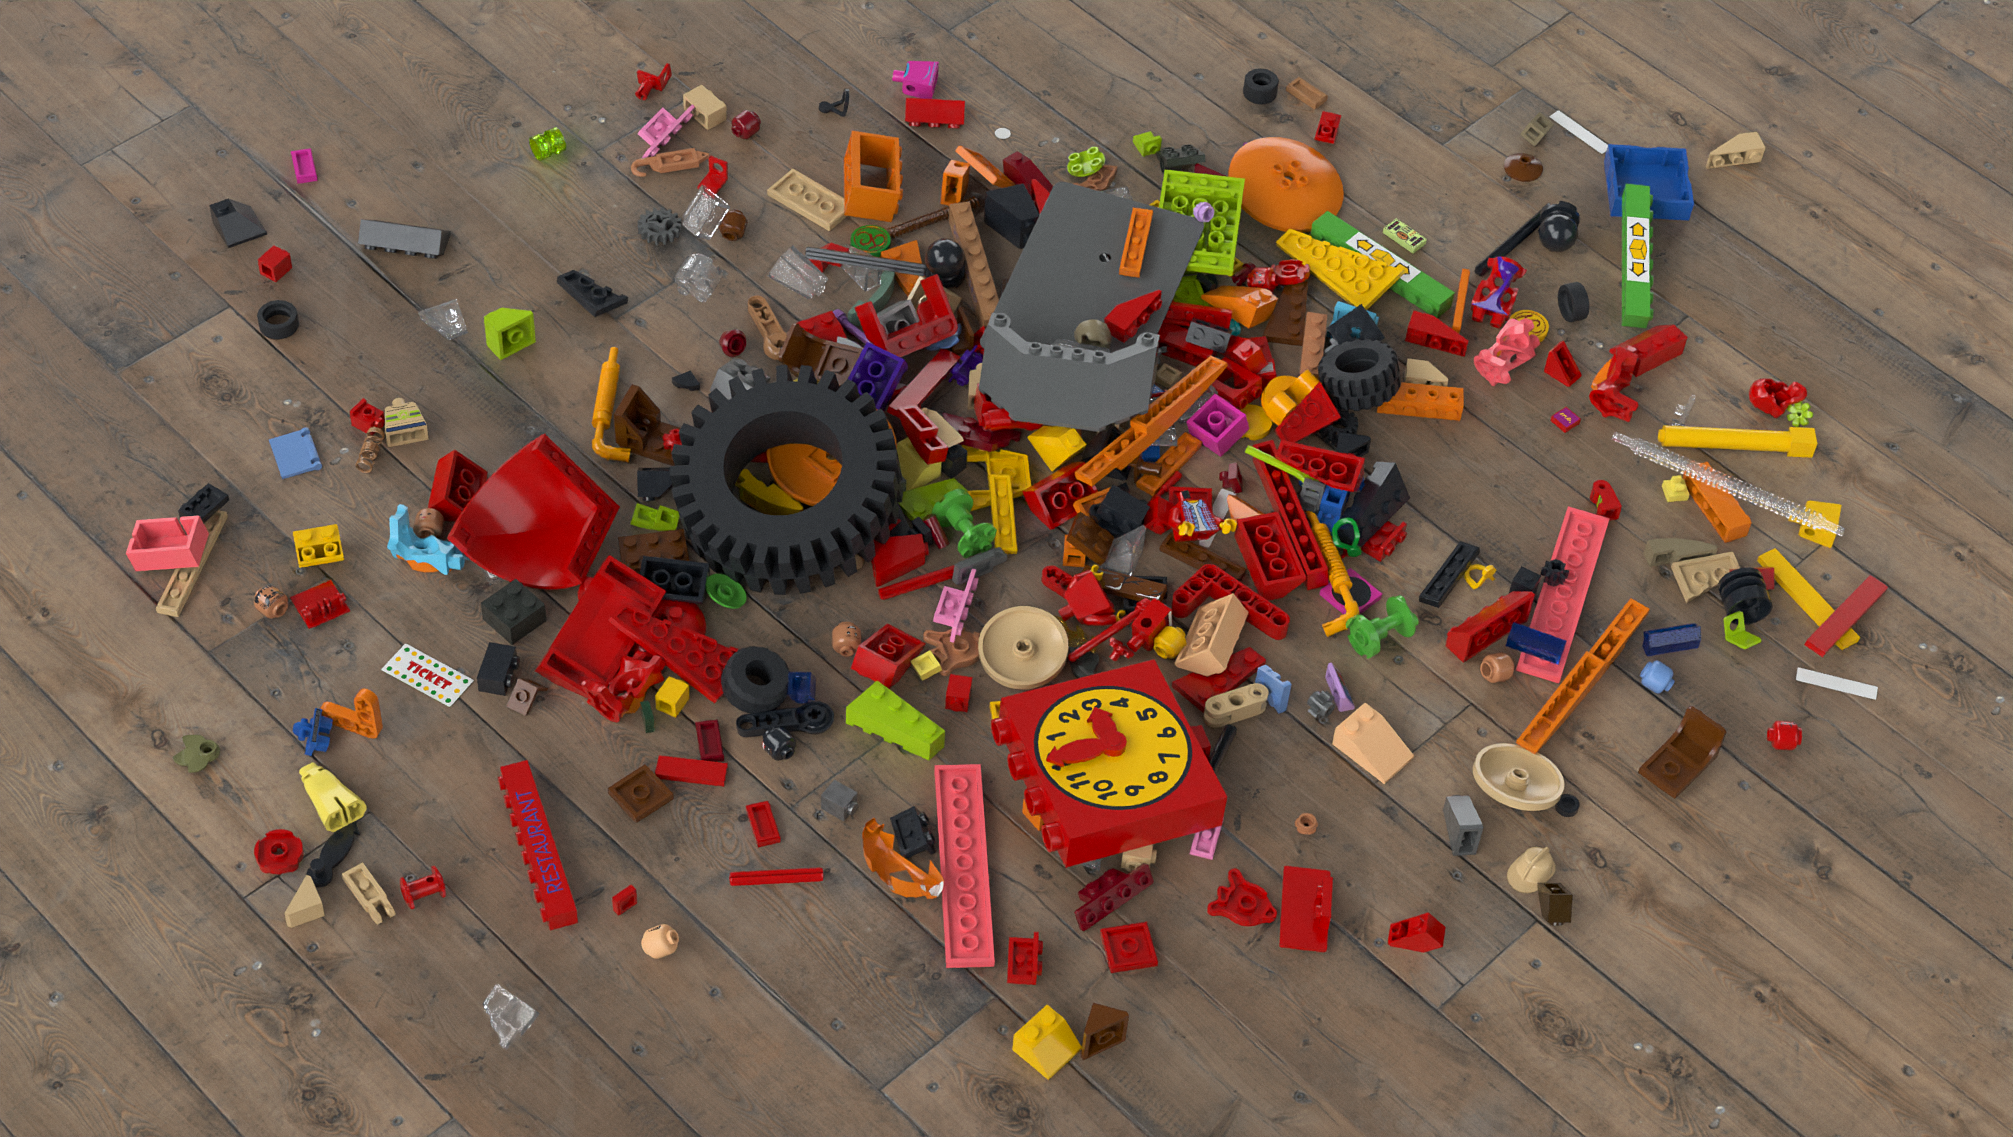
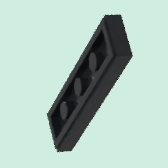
[1419,541,1480,608]

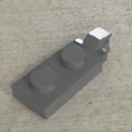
[952,547,1007,585]

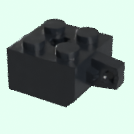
[1324,304,1385,353]

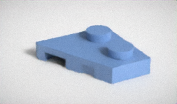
[1255,665,1291,714]

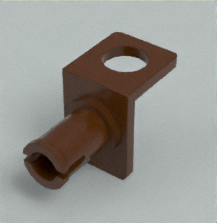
[1127,453,1162,484]

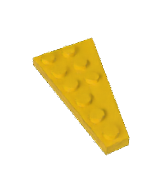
[1276,229,1405,310]

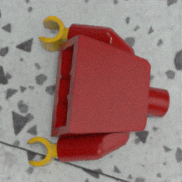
[1058,565,1125,626]

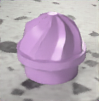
[1193,202,1214,222]

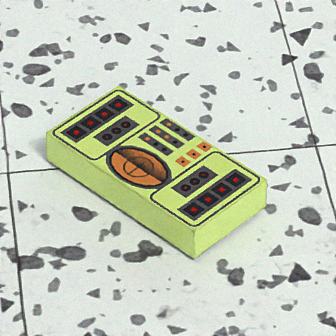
[1383,218,1427,254]

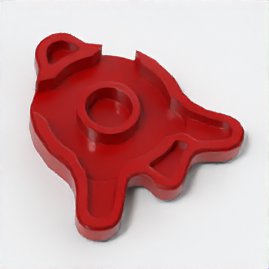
[1207,868,1277,927]

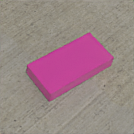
[291,148,318,184]

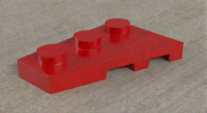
[1275,381,1341,443]

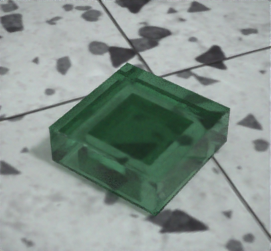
[640,700,655,733]

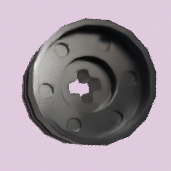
[1717,567,1773,625]

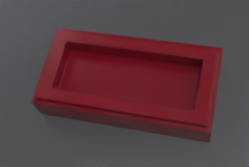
[695,719,724,762]

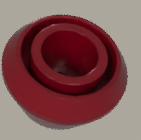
[719,329,747,357]

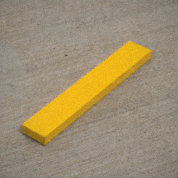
[1757,548,1860,650]

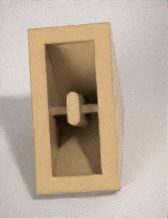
[285,875,325,928]

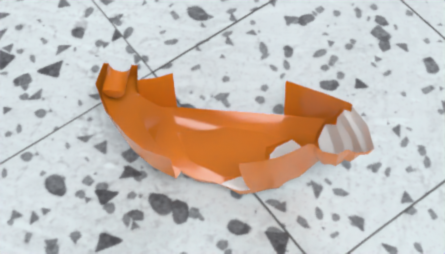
[862,818,944,899]

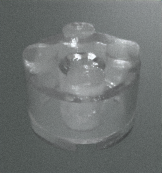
[675,253,723,302]

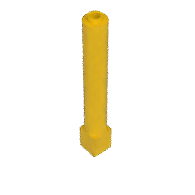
[1658,425,1817,458]

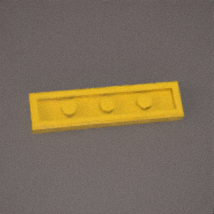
[989,474,1018,554]

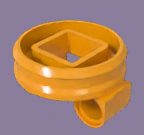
[1261,369,1322,425]

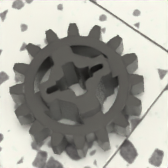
[637,207,682,245]

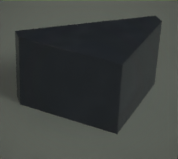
[1336,432,1371,457]

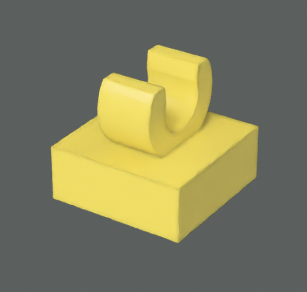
[1662,475,1690,502]

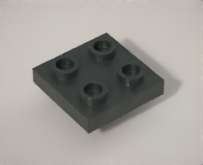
[1156,144,1206,174]

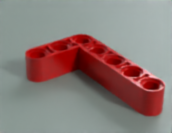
[1171,564,1290,640]

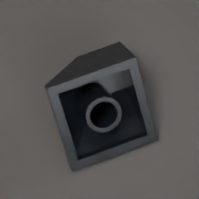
[209,198,267,248]
[1081,423,1132,481]
[637,467,672,501]

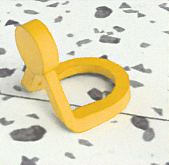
[1464,564,1496,589]

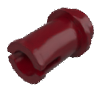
[1232,262,1256,286]

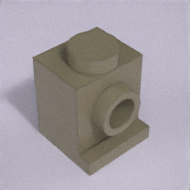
[1520,112,1554,147]

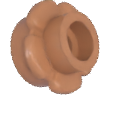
[1295,813,1318,835]

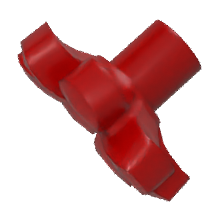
[663,429,682,451]
[1109,637,1134,662]

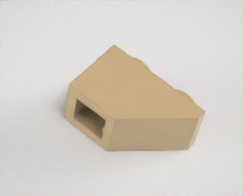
[1404,359,1448,387]

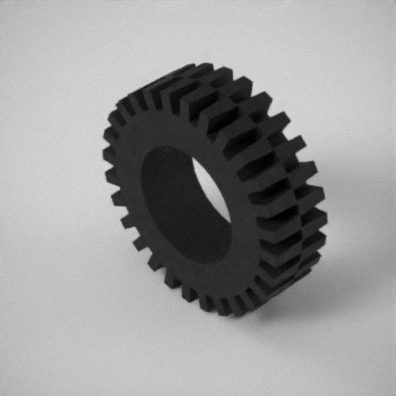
[670,365,903,595]

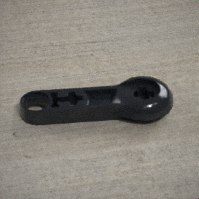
[736,701,834,737]

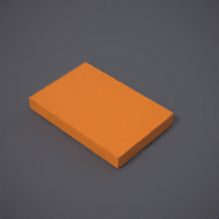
[955,145,1016,188]

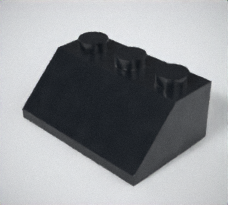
[639,556,710,604]

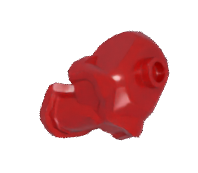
[1749,378,1807,419]

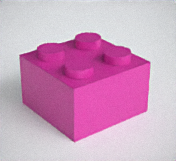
[1186,394,1249,457]

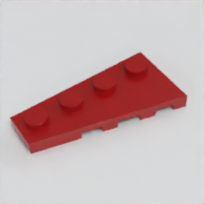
[1172,647,1266,713]

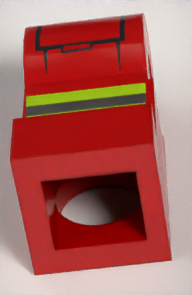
[1590,480,1622,521]

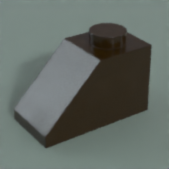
[1537,883,1573,926]

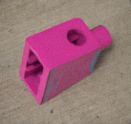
[892,61,939,99]

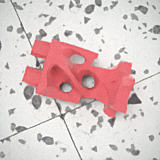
[1474,318,1540,386]

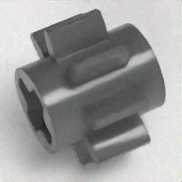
[1307,691,1335,718]

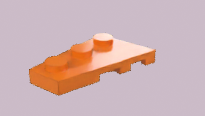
[881,240,925,297]

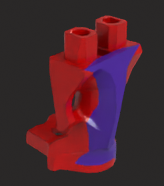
[1471,256,1527,329]

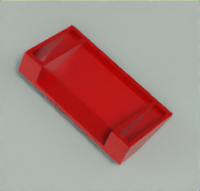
[535,555,666,699]

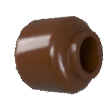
[719,209,748,241]

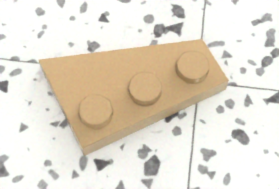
[1671,552,1740,603]

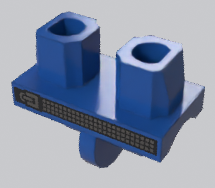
[293,708,333,756]

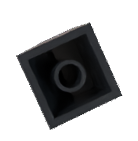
[984,184,1040,249]

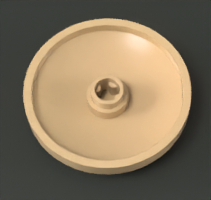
[978,606,1068,689]
[1473,743,1565,811]

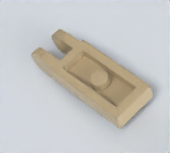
[342,863,396,925]

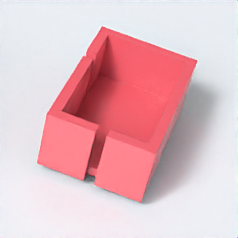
[126,516,209,571]

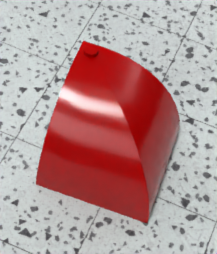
[447,434,620,589]

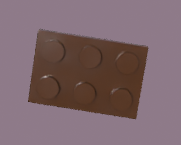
[618,529,689,573]

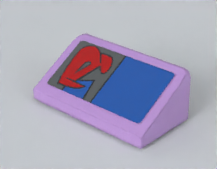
[1325,663,1355,712]

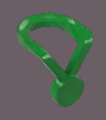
[1332,518,1362,557]

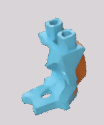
[387,504,470,575]

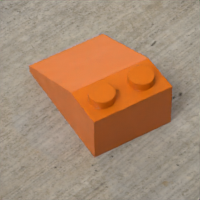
[1201,285,1278,328]

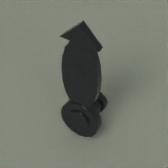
[306,821,360,888]

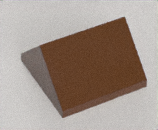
[1081,1003,1129,1060]

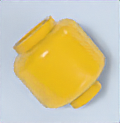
[1154,626,1187,659]

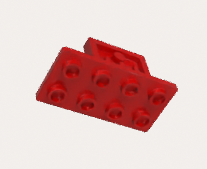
[1279,866,1333,952]

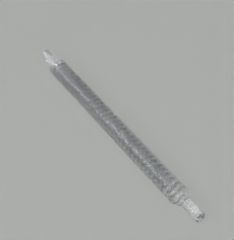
[1612,432,1846,536]

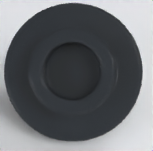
[1196,272,1219,293]

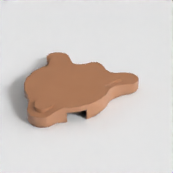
[923,627,981,676]

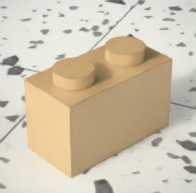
[683,85,727,130]

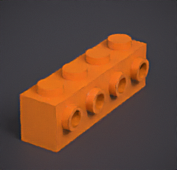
[1377,382,1464,421]

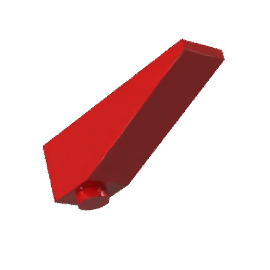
[1275,440,1365,492]

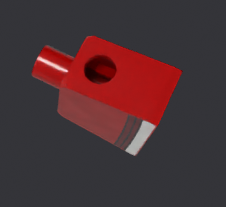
[1127,597,1172,652]

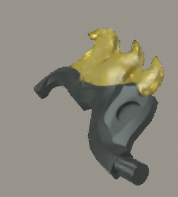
[1053,615,1099,679]

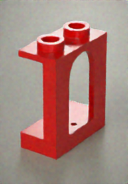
[1201,357,1262,410]

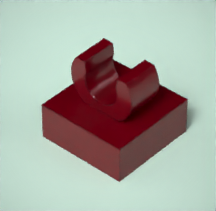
[1219,462,1243,494]

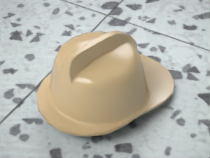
[1507,847,1555,893]

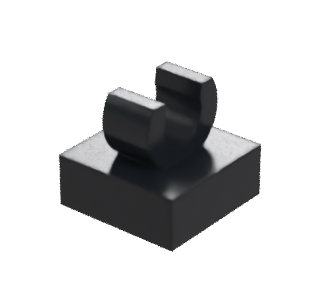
[907,517,933,546]

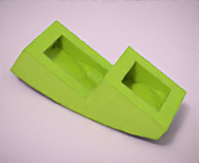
[630,503,680,531]

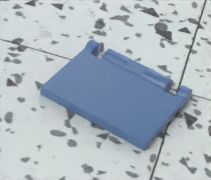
[269,427,322,479]

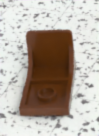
[778,323,863,387]
[1638,706,1726,799]

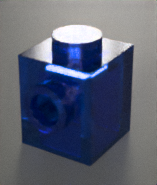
[788,672,816,704]

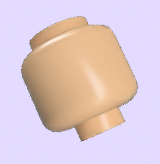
[641,924,679,959]

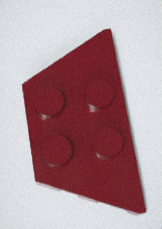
[942,412,1022,452]

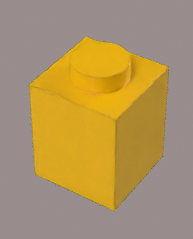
[655,676,690,718]

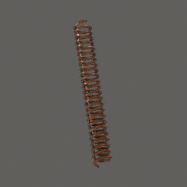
[888,197,980,238]

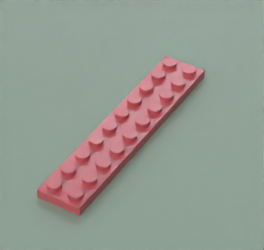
[1516,506,1610,683]
[934,764,995,968]

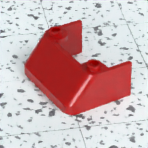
[854,274,958,357]

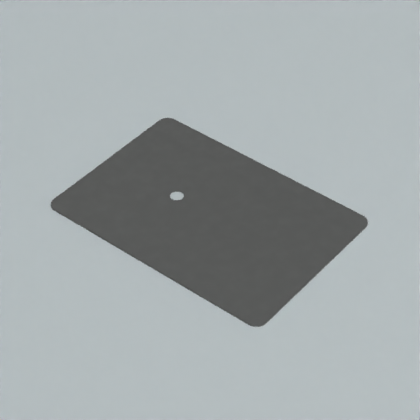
[980,182,1204,353]

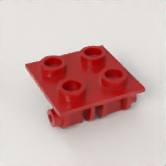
[290,580,350,629]

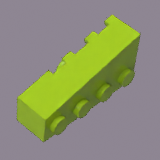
[846,681,945,760]

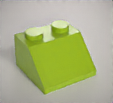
[484,308,536,360]

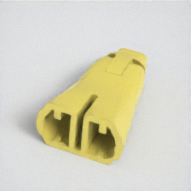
[299,762,367,832]

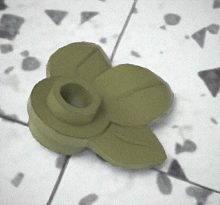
[172,735,220,773]

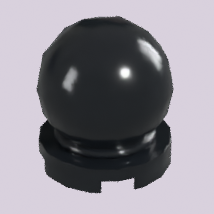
[1538,201,1580,252]
[925,238,966,289]

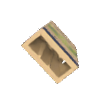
[385,398,429,447]

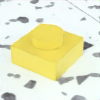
[911,650,942,681]

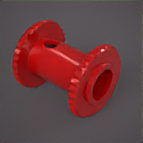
[399,866,446,909]

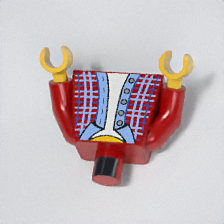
[1168,490,1237,542]

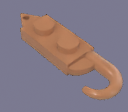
[631,148,709,177]

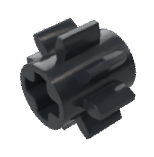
[1540,559,1569,587]

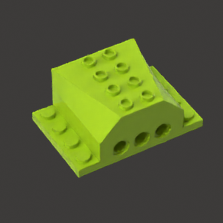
[1159,170,1245,276]

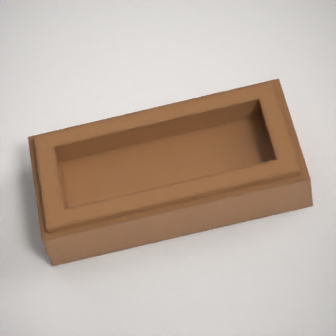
[1286,77,1328,110]

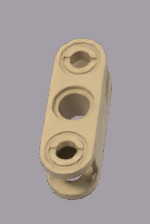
[1203,683,1269,728]

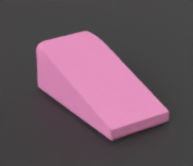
[1190,817,1224,860]

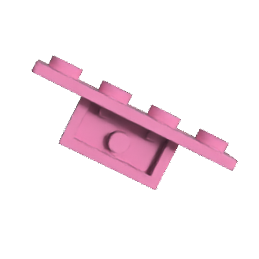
[638,104,695,158]
[933,569,979,643]

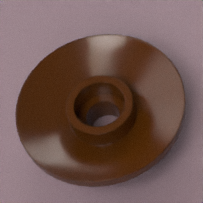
[1504,153,1543,182]

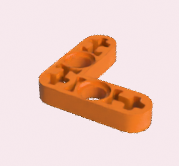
[320,688,383,739]

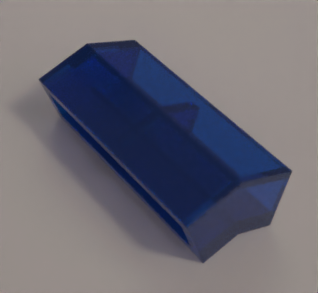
[1505,622,1567,665]
[1642,623,1701,656]

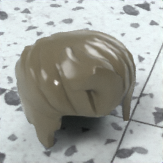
[1074,319,1112,352]

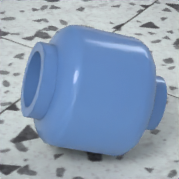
[1640,661,1675,694]

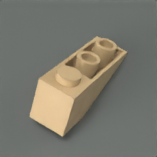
[1706,132,1766,169]

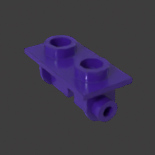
[948,345,983,386]

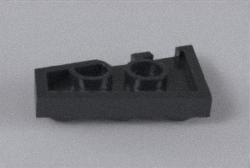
[557,270,628,317]

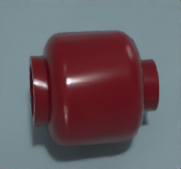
[731,110,761,140]

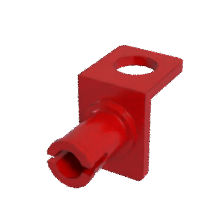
[635,63,672,100]

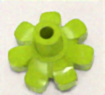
[1787,401,1813,427]

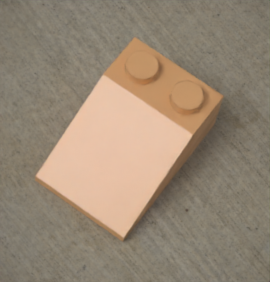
[1332,703,1414,784]

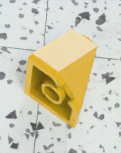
[1027,426,1086,472]

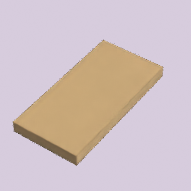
[767,169,847,231]

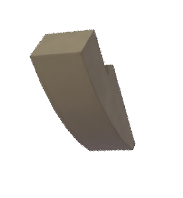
[1643,538,1718,567]

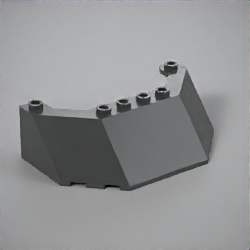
[979,313,1160,432]

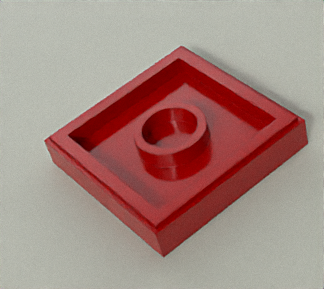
[1100,922,1158,973]

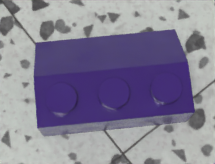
[848,342,908,412]

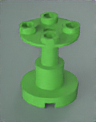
[932,489,997,559]
[1346,595,1419,659]

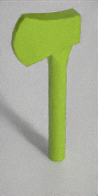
[1245,445,1320,492]

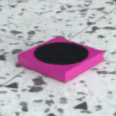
[1319,568,1382,615]

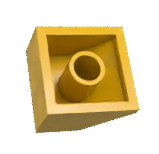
[1012,1005,1082,1080]

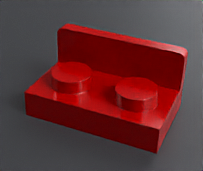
[1361,521,1407,562]

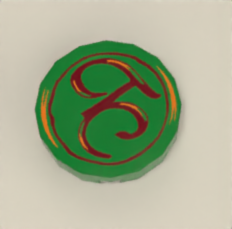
[850,225,891,257]

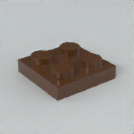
[1066,511,1114,566]
[608,764,674,823]

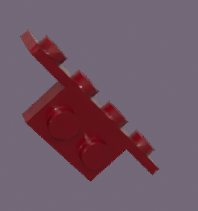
[1074,863,1154,931]

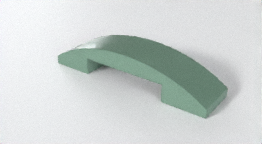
[848,270,895,326]

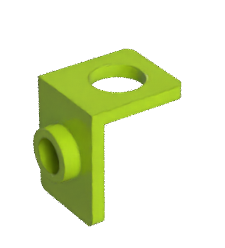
[1723,611,1761,649]

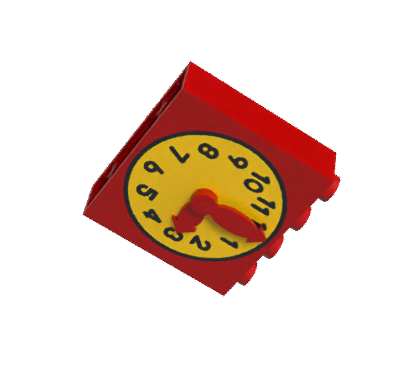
[991,659,1227,868]

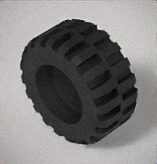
[1318,339,1401,411]

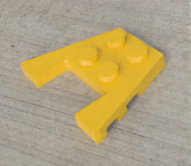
[961,445,1031,511]

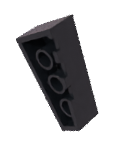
[1338,462,1410,547]

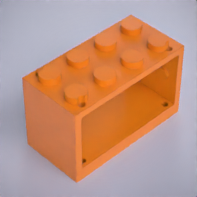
[844,131,903,222]

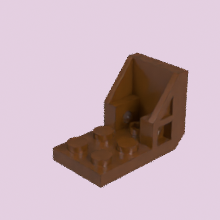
[614,384,681,466]

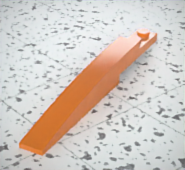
[1075,356,1227,486]
[1516,598,1650,755]

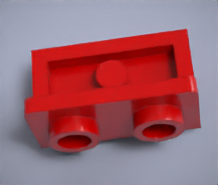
[1007,932,1043,985]

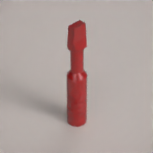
[1148,471,1182,503]

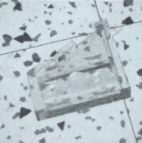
[418,299,468,340]

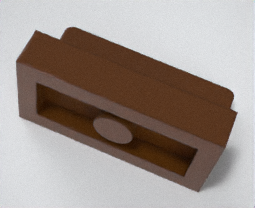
[950,307,974,355]

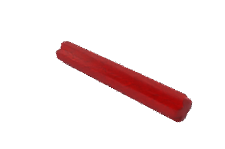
[878,565,954,600]
[729,867,824,886]

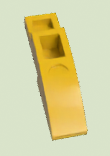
[735,469,803,515]

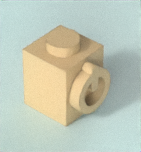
[1121,844,1157,872]

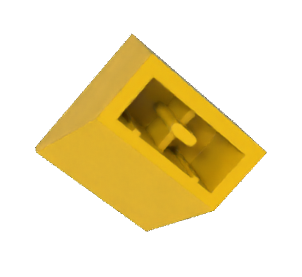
[293,524,344,568]

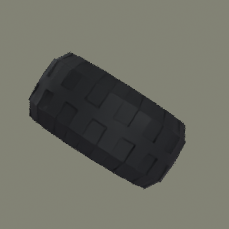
[721,646,791,713]

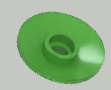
[706,574,747,609]

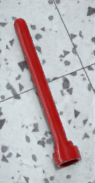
[1068,598,1151,662]

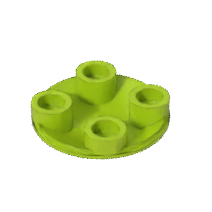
[1067,147,1105,177]

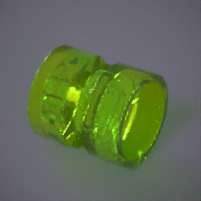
[529,127,566,161]

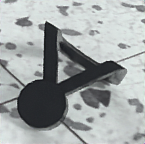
[818,88,849,117]

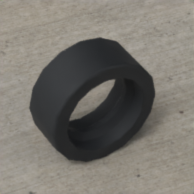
[1558,282,1590,323]
[257,300,299,339]

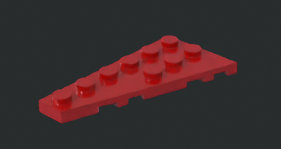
[609,603,738,704]

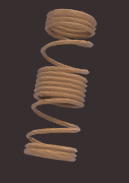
[355,427,385,473]

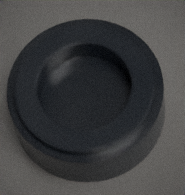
[1555,794,1580,817]

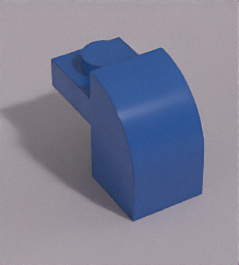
[1317,485,1348,539]

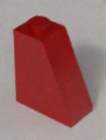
[871,534,929,587]

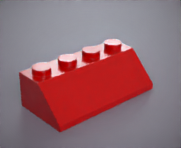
[1234,512,1306,601]
[1445,591,1535,663]

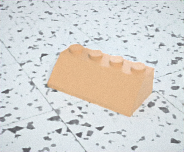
[1175,594,1249,676]

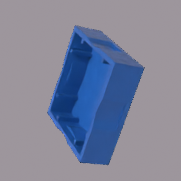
[1604,144,1694,221]

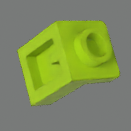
[1133,131,1162,157]

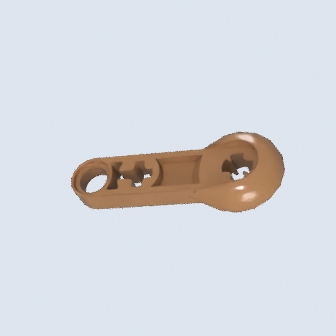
[748,295,787,360]

